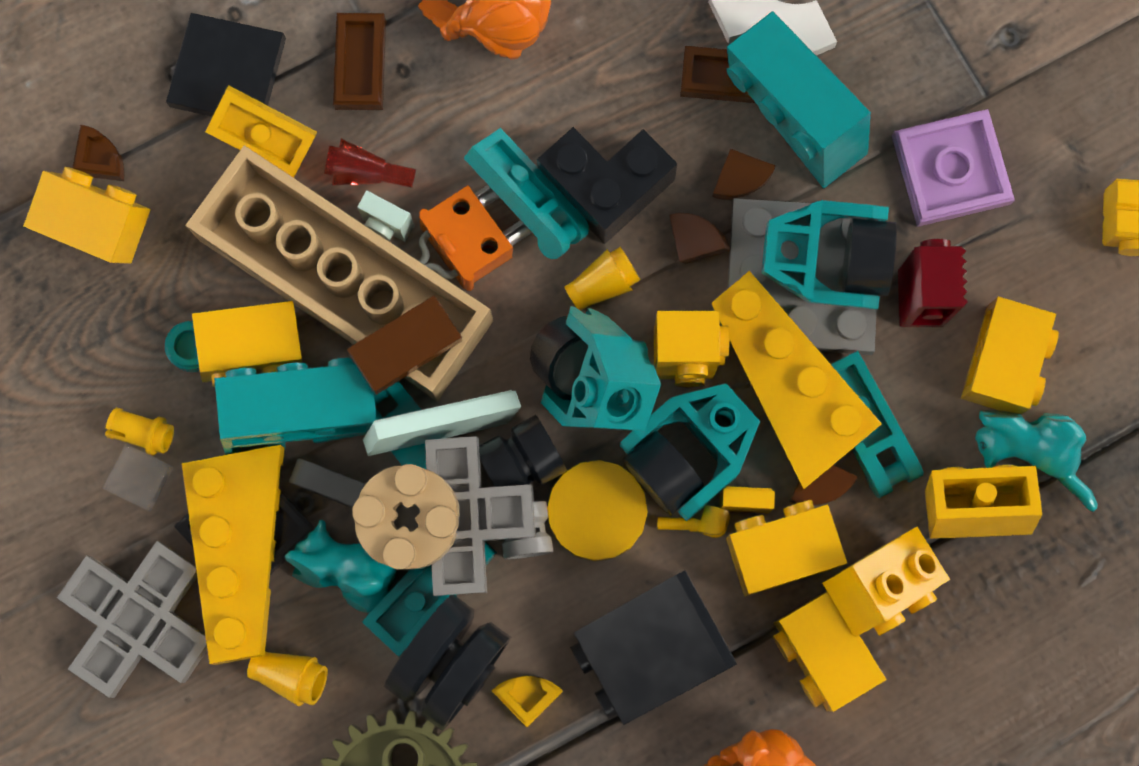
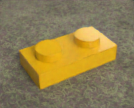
[205,85,317,178]

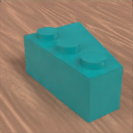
[727,11,871,189]
[214,357,377,455]

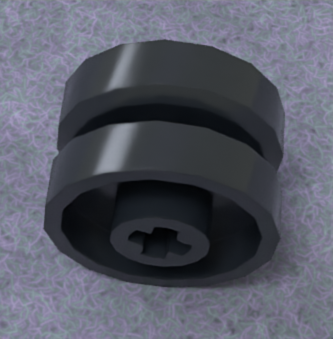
[384,595,511,731]

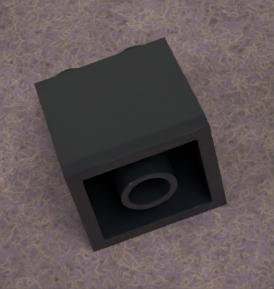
[570,570,737,725]

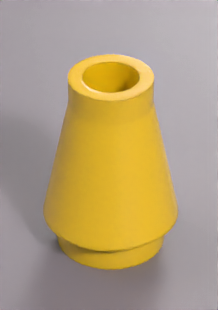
[564,246,641,311]
[247,651,328,706]

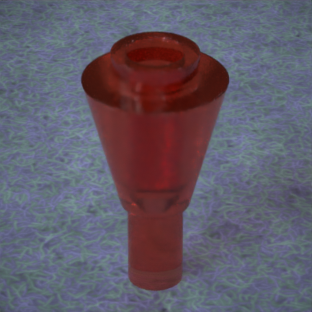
[324,138,416,188]

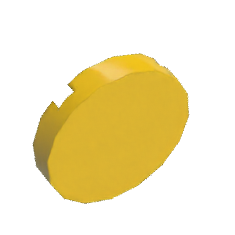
[547,460,648,561]

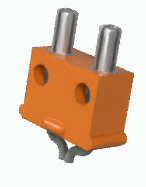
[418,185,532,291]

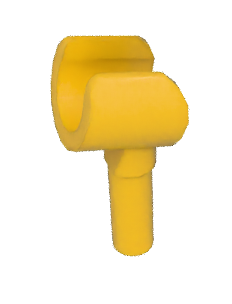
[657,505,730,538]

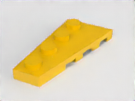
[711,270,882,489]
[182,444,285,665]

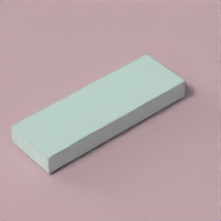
[363,390,521,456]

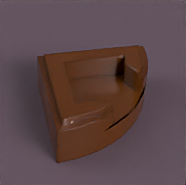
[72,125,125,181]
[712,149,776,200]
[669,213,730,264]
[790,465,858,506]

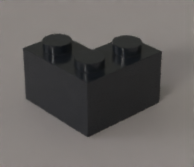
[537,127,677,245]

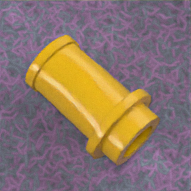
[105,407,174,455]

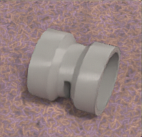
[502,501,554,560]

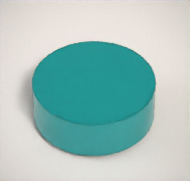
[165,321,200,372]

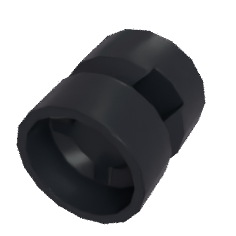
[479,415,567,487]

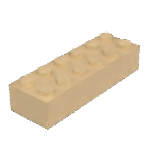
[185,145,494,402]

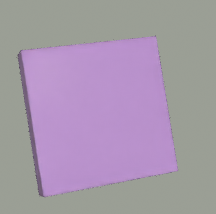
[892,109,1015,227]

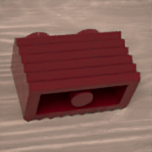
[898,239,968,327]

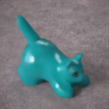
[975,410,1098,512]
[285,519,398,613]

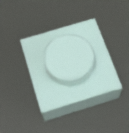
[357,191,415,242]

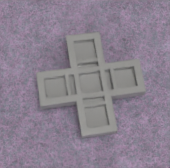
[394,436,536,596]
[57,541,207,698]

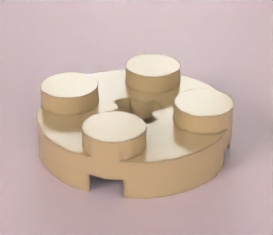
[352,464,460,570]

